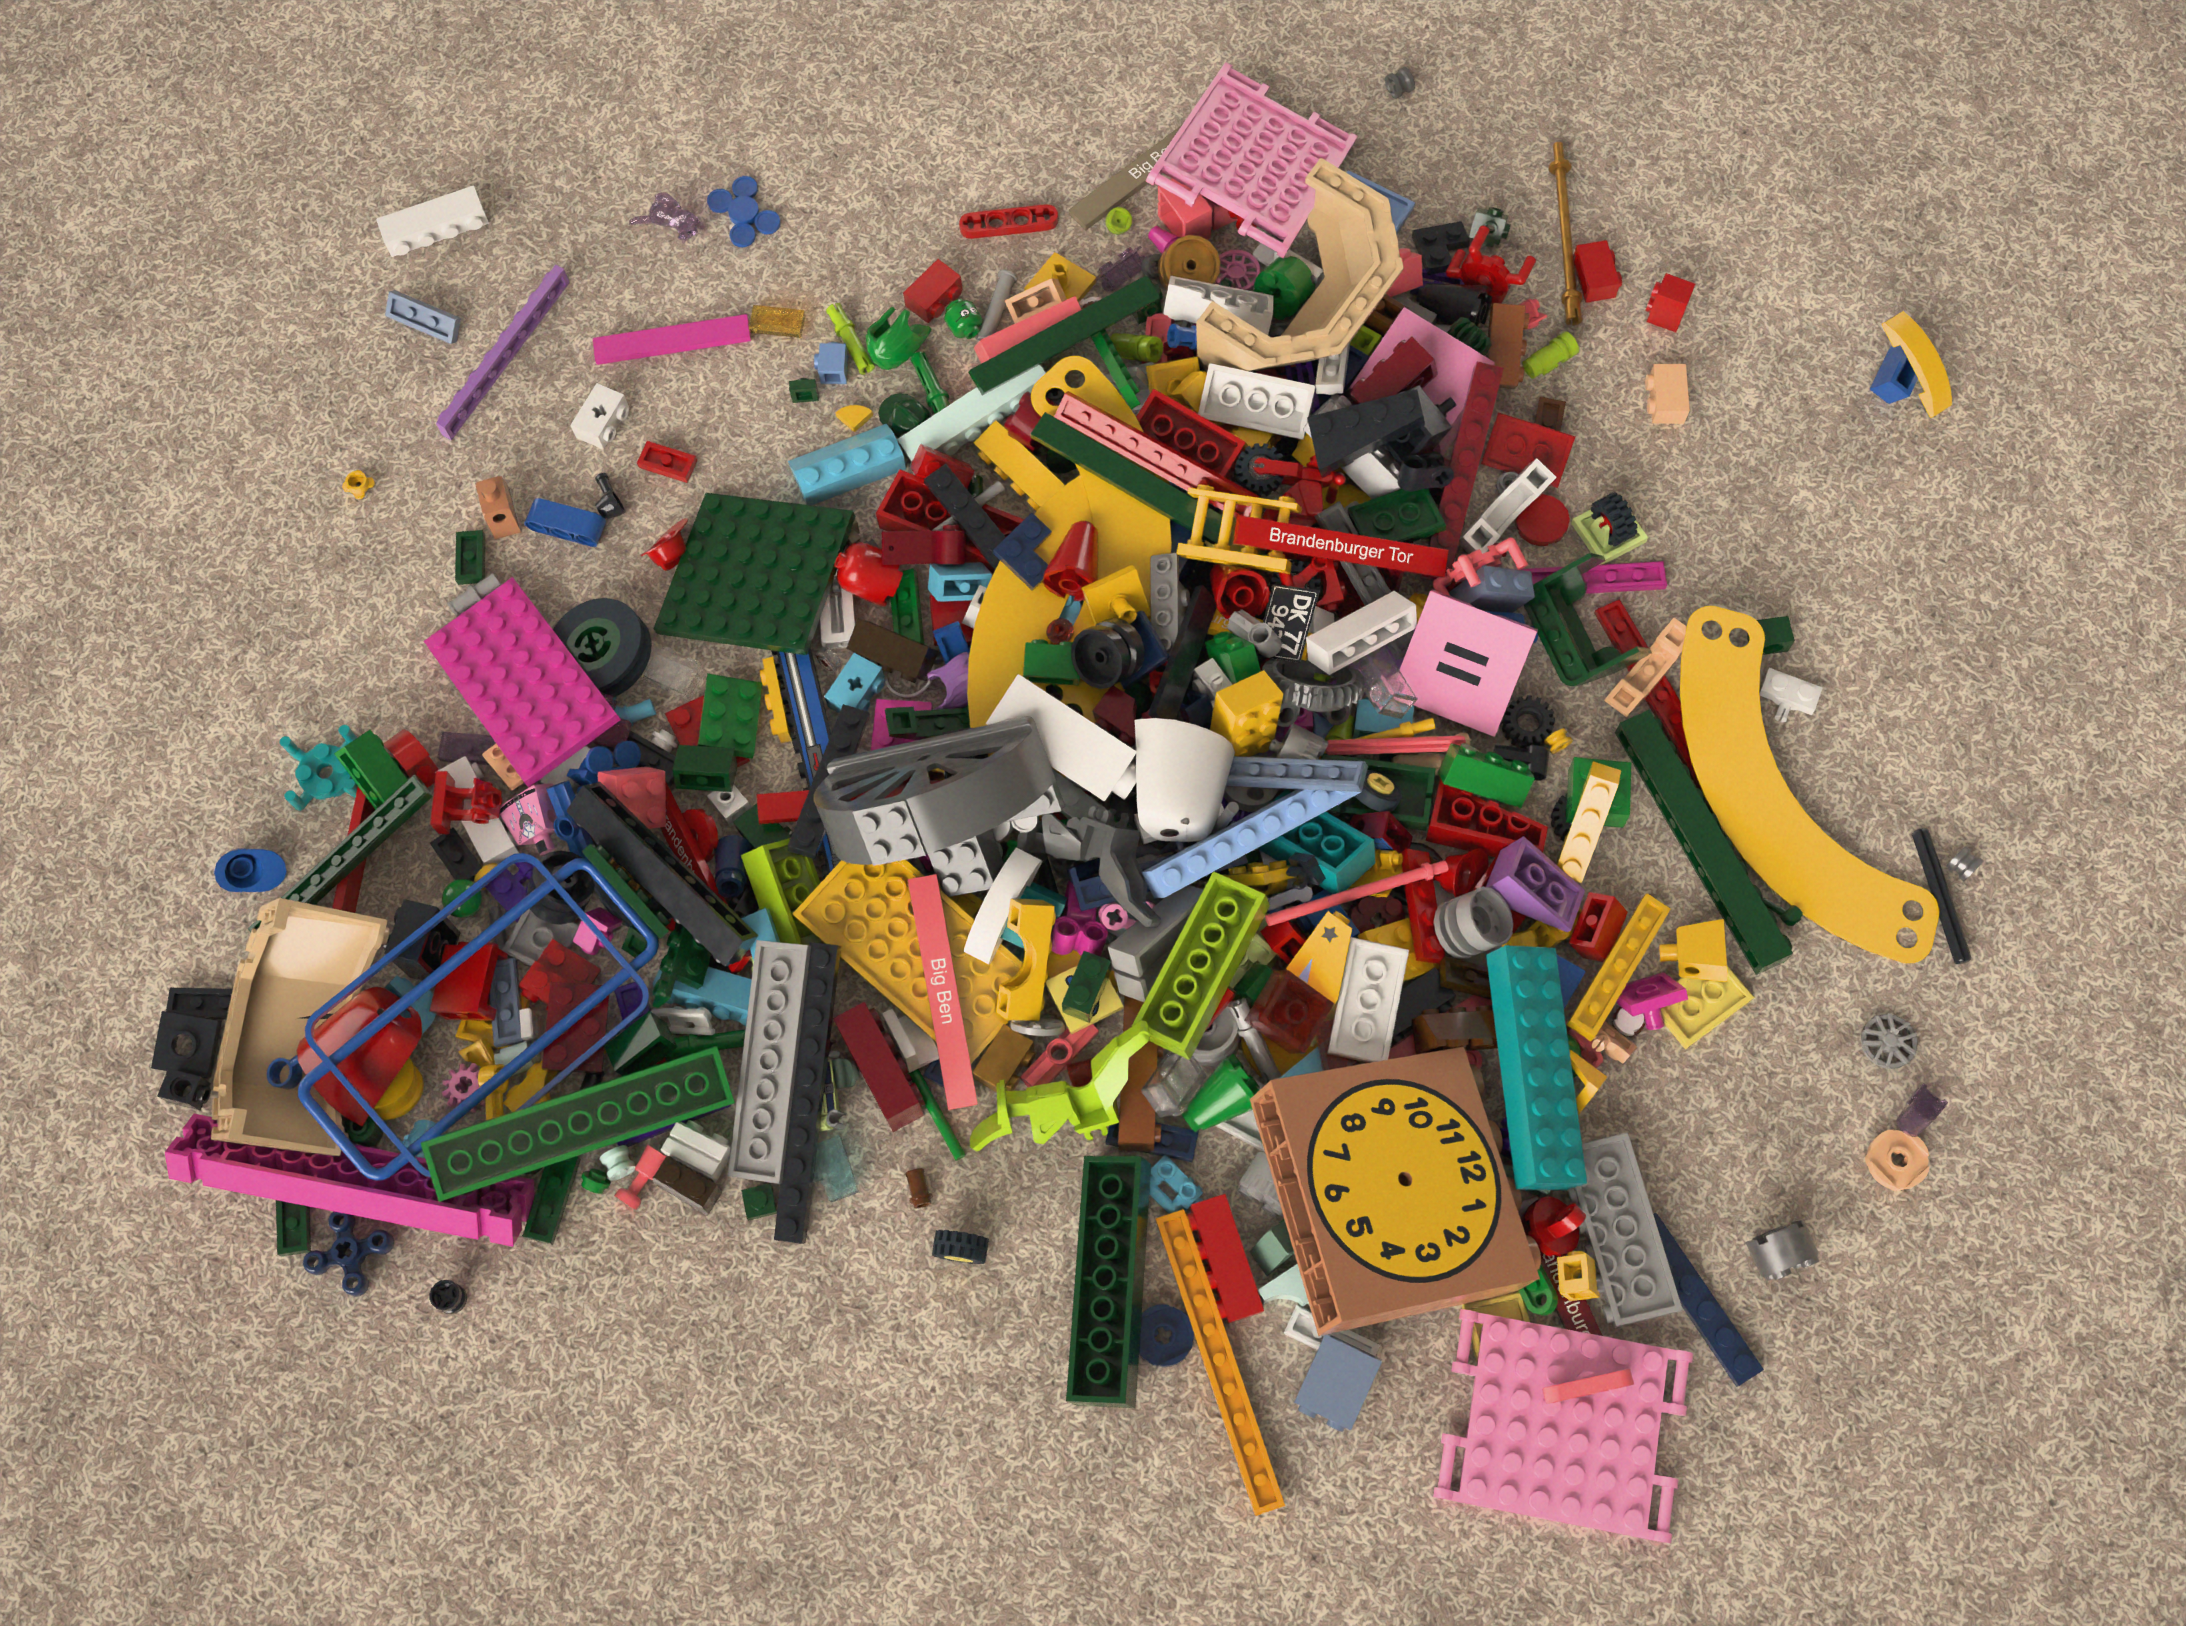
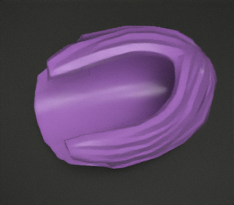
[927,652,969,710]

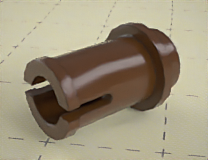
[905,1168,933,1209]

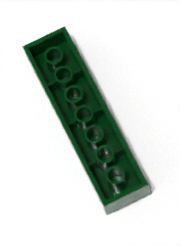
[1066,1156,1151,1408]

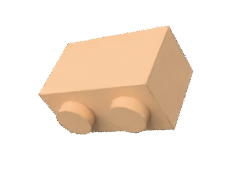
[1005,278,1067,324]
[1645,364,1690,424]

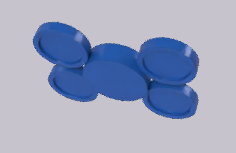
[707,176,781,248]
[586,741,641,775]

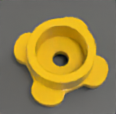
[342,470,375,499]

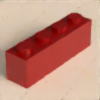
[1186,1194,1264,1324]

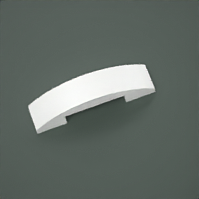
[964,847,1042,965]

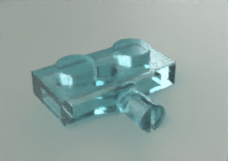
[813,1135,859,1203]

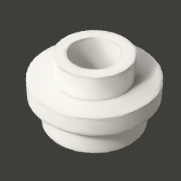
[651,729,678,753]

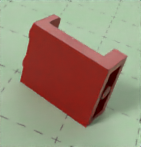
[430,941,508,1021]

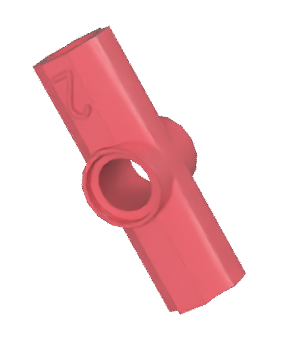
[1020,1024,1099,1087]

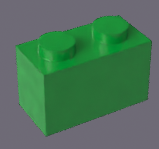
[1205,631,1261,684]
[1023,639,1080,686]

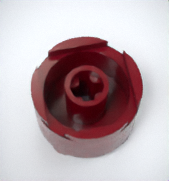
[1004,391,1059,455]

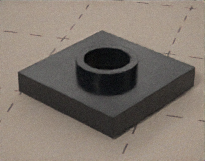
[151,1011,222,1078]

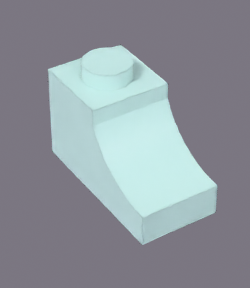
[1258,1264,1310,1307]

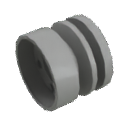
[1434,887,1513,959]

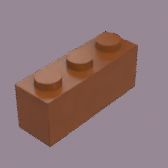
[1486,303,1529,389]

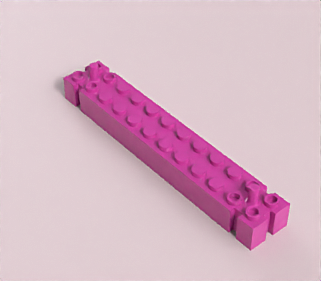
[165,1114,535,1247]

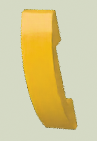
[1882,311,1952,418]

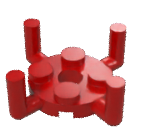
[1446,225,1536,305]

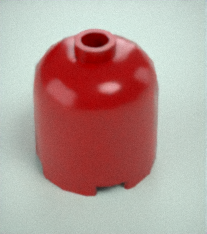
[834,542,903,607]

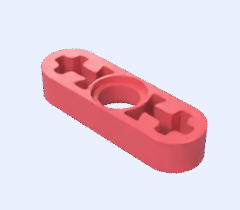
[1542,1369,1634,1404]

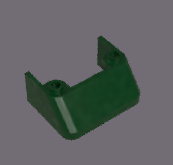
[1524,553,1652,687]

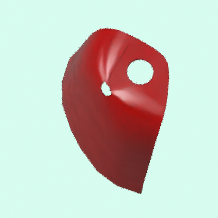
[296,987,422,1126]

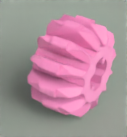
[442,1063,485,1113]

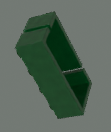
[1321,754,1436,831]

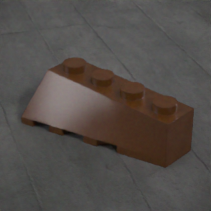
[1412,1005,1498,1055]

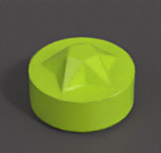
[1105,207,1132,235]

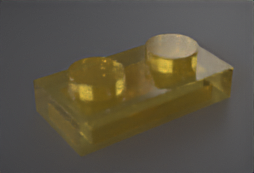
[749,305,806,338]

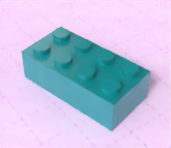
[1257,789,1376,894]

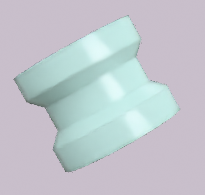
[600,1145,636,1181]

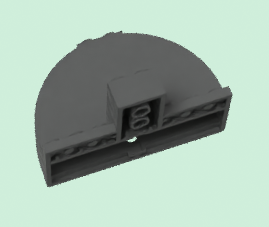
[814,716,1065,897]

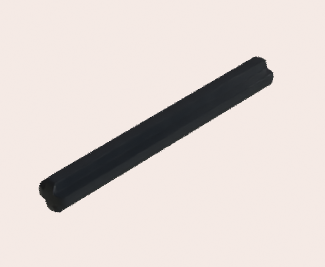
[1912,828,1972,964]

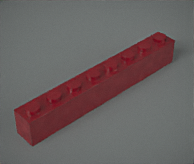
[1420,361,1504,582]

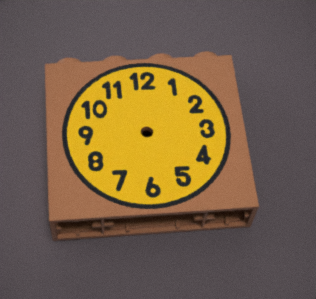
[1250,1047,1541,1336]

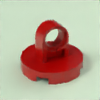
[1525,1196,1586,1257]

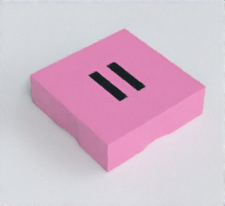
[1389,590,1538,737]

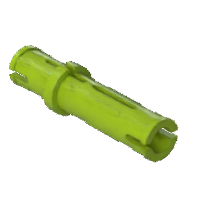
[826,303,875,375]

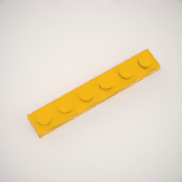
[1566,893,1671,1041]

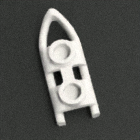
[651,1006,715,1035]

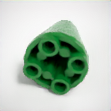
[1181,1053,1261,1132]

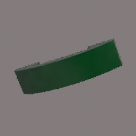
[885,705,970,740]

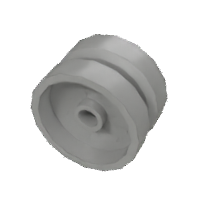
[1190,1003,1241,1067]

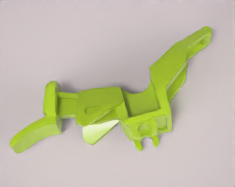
[970,1021,1150,1151]

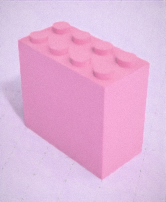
[1349,307,1495,456]

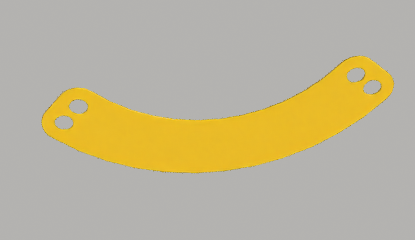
[1031,356,1171,725]
[967,475,1170,778]
[1680,606,1939,963]

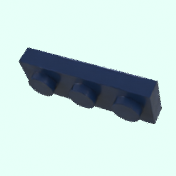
[1105,1122,1199,1163]

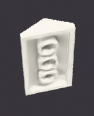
[1198,363,1315,440]

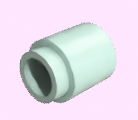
[494,1040,541,1076]

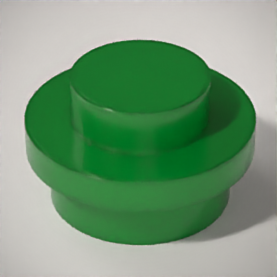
[581,1168,611,1194]

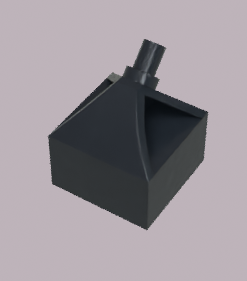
[1384,386,1457,466]

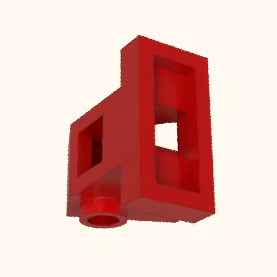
[430,771,502,834]

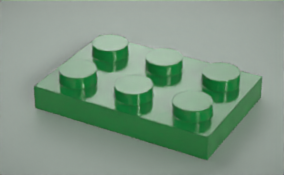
[698,673,762,759]

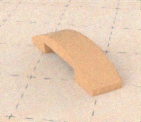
[1604,618,1686,717]

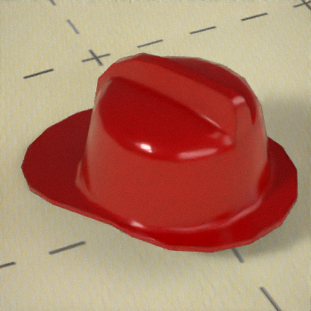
[640,518,689,571]
[1434,848,1489,898]

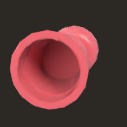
[614,1145,666,1210]

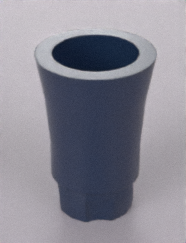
[713,835,753,898]

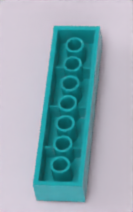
[1486,945,1587,1190]

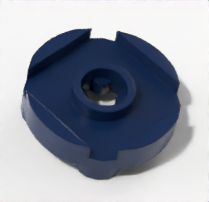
[1139,1304,1194,1368]

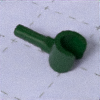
[1762,898,1803,926]

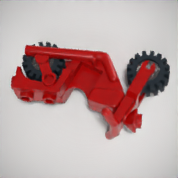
[1234,443,1346,613]

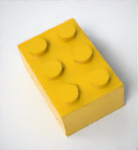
[1210,670,1283,757]

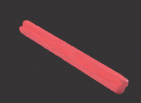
[1325,736,1466,755]

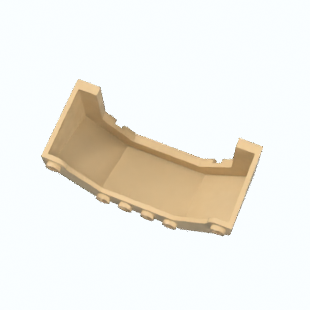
[1196,158,1404,372]
[211,898,389,1156]

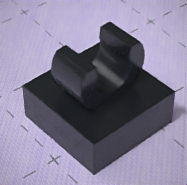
[1286,852,1326,889]

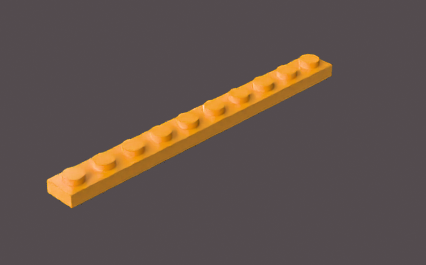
[1155,1209,1285,1516]

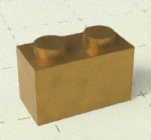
[972,1024,1036,1093]

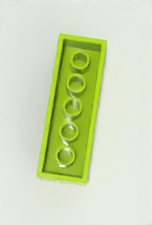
[1132,871,1270,1060]

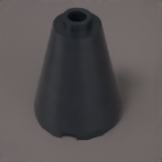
[1416,283,1492,326]

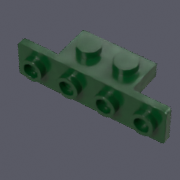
[652,919,711,1008]

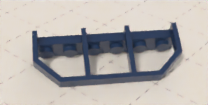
[1066,821,1248,911]

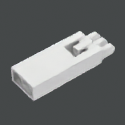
[820,551,856,649]

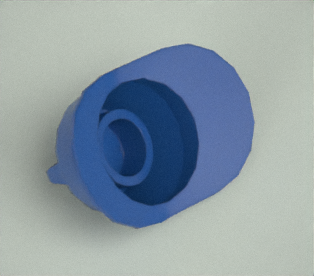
[214,848,286,892]

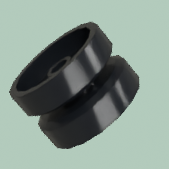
[1071,618,1145,689]
[525,850,595,925]

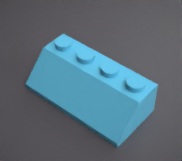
[788,424,906,505]

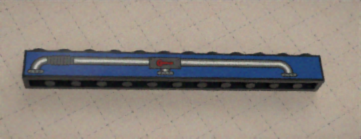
[771,646,841,879]

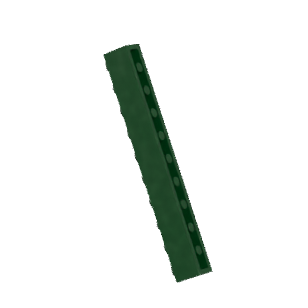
[1615,709,1793,975]

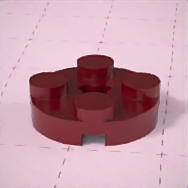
[1348,895,1406,934]

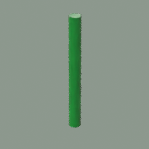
[902,1059,966,1161]

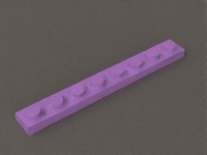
[436,264,570,440]

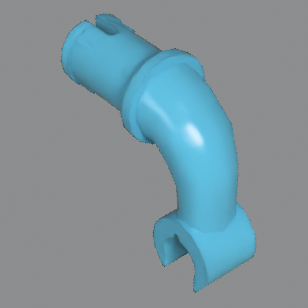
[607,697,657,726]

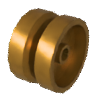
[1158,235,1220,290]

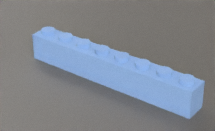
[1141,789,1361,898]

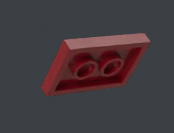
[542,982,610,1074]

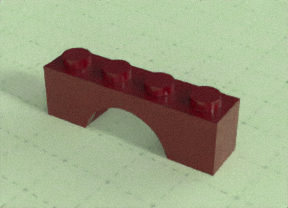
[1092,686,1138,748]

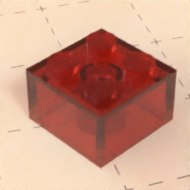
[1244,970,1334,1054]

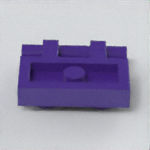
[485,862,534,923]

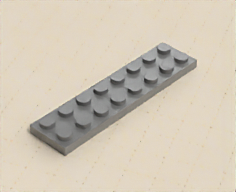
[728,940,811,1184]

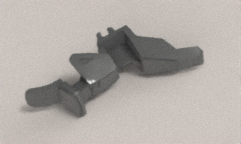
[1017,806,1161,928]

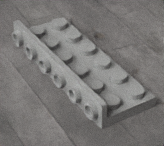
[1567,1132,1683,1329]

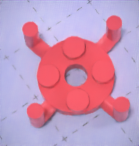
[1433,537,1528,596]

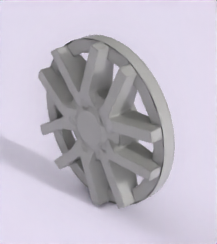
[1861,1014,1917,1069]

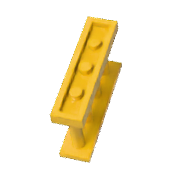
[1177,485,1302,574]

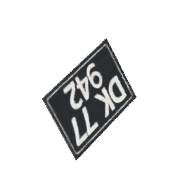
[1255,584,1320,663]

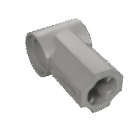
[1227,610,1282,658]

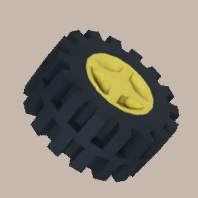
[932,1230,989,1264]

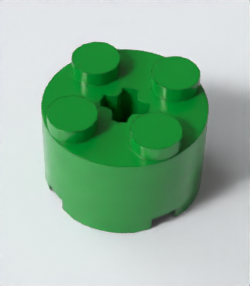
[1253,256,1315,320]

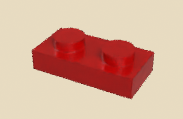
[637,441,697,483]

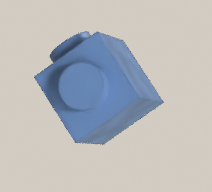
[814,342,849,384]

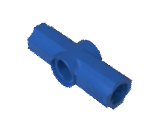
[546,780,593,859]

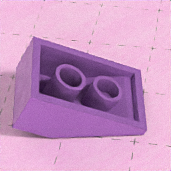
[1486,836,1585,932]

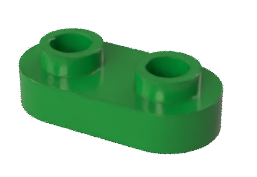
[1518,1264,1558,1316]

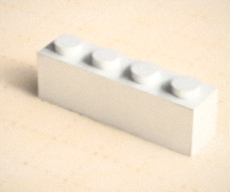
[376,185,489,257]
[1306,591,1417,675]
[435,756,519,865]

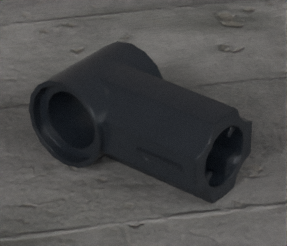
[1493,744,1549,781]

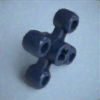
[303,1211,394,1297]

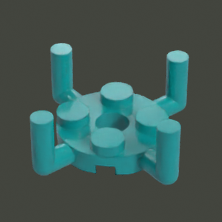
[279,725,358,811]

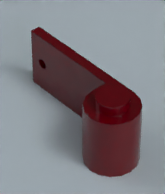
[882,525,965,565]

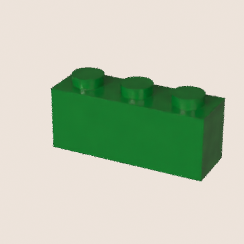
[334,729,408,810]
[1438,743,1535,808]

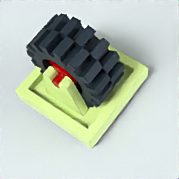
[1571,492,1648,565]

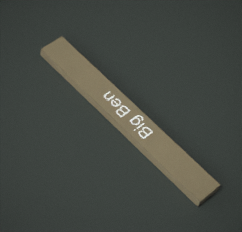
[1069,124,1183,231]

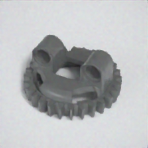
[1262,658,1365,727]

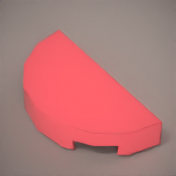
[1565,1020,1603,1068]

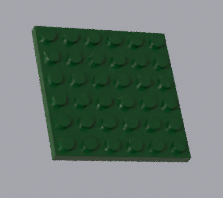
[653,493,856,655]

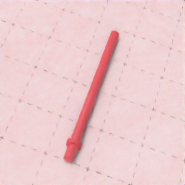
[1265,860,1448,926]

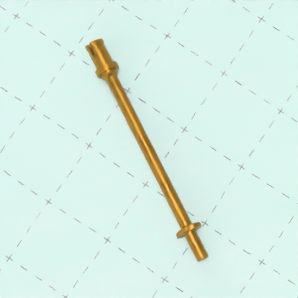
[1548,142,1583,326]

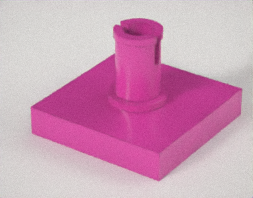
[1616,972,1688,1030]

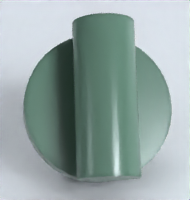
[832,1058,859,1089]

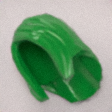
[866,307,931,370]

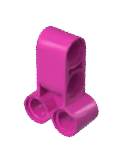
[1050,881,1108,956]

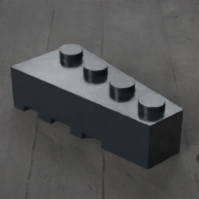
[1307,389,1425,478]

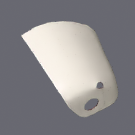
[1135,718,1235,842]

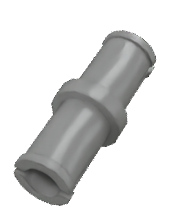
[447,573,501,617]

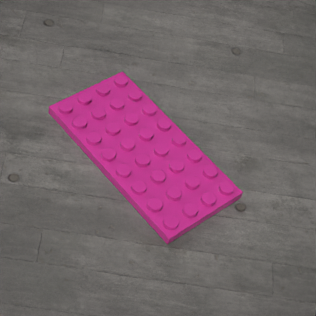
[424,577,621,787]

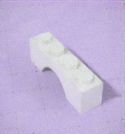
[1459,459,1556,554]

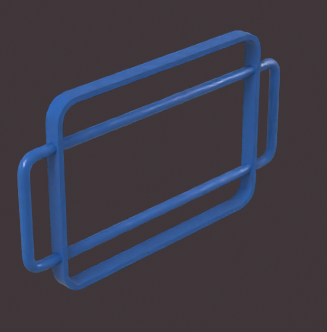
[298,853,659,1181]

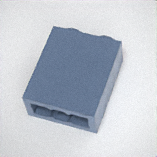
[1449,565,1535,613]
[1294,1334,1382,1432]

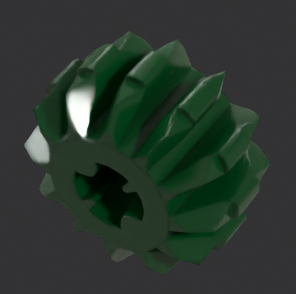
[1447,317,1492,356]

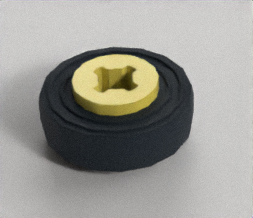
[1355,770,1402,812]

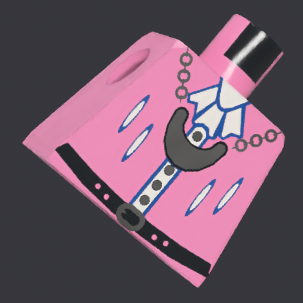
[500,784,557,855]

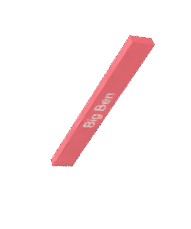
[908,874,978,1110]

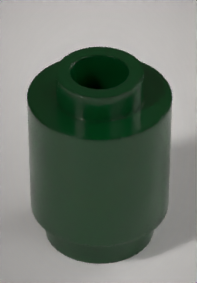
[345,1115,383,1147]

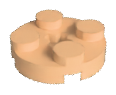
[1865,1129,1930,1191]

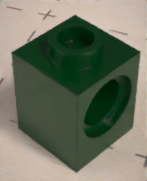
[1747,616,1795,655]

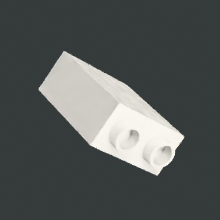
[986,674,1137,801]

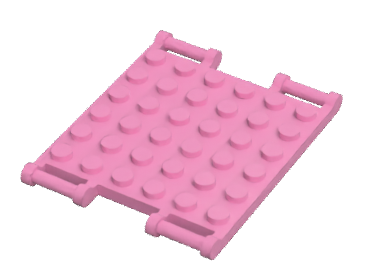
[1146,62,1358,259]
[1433,1309,1693,1544]

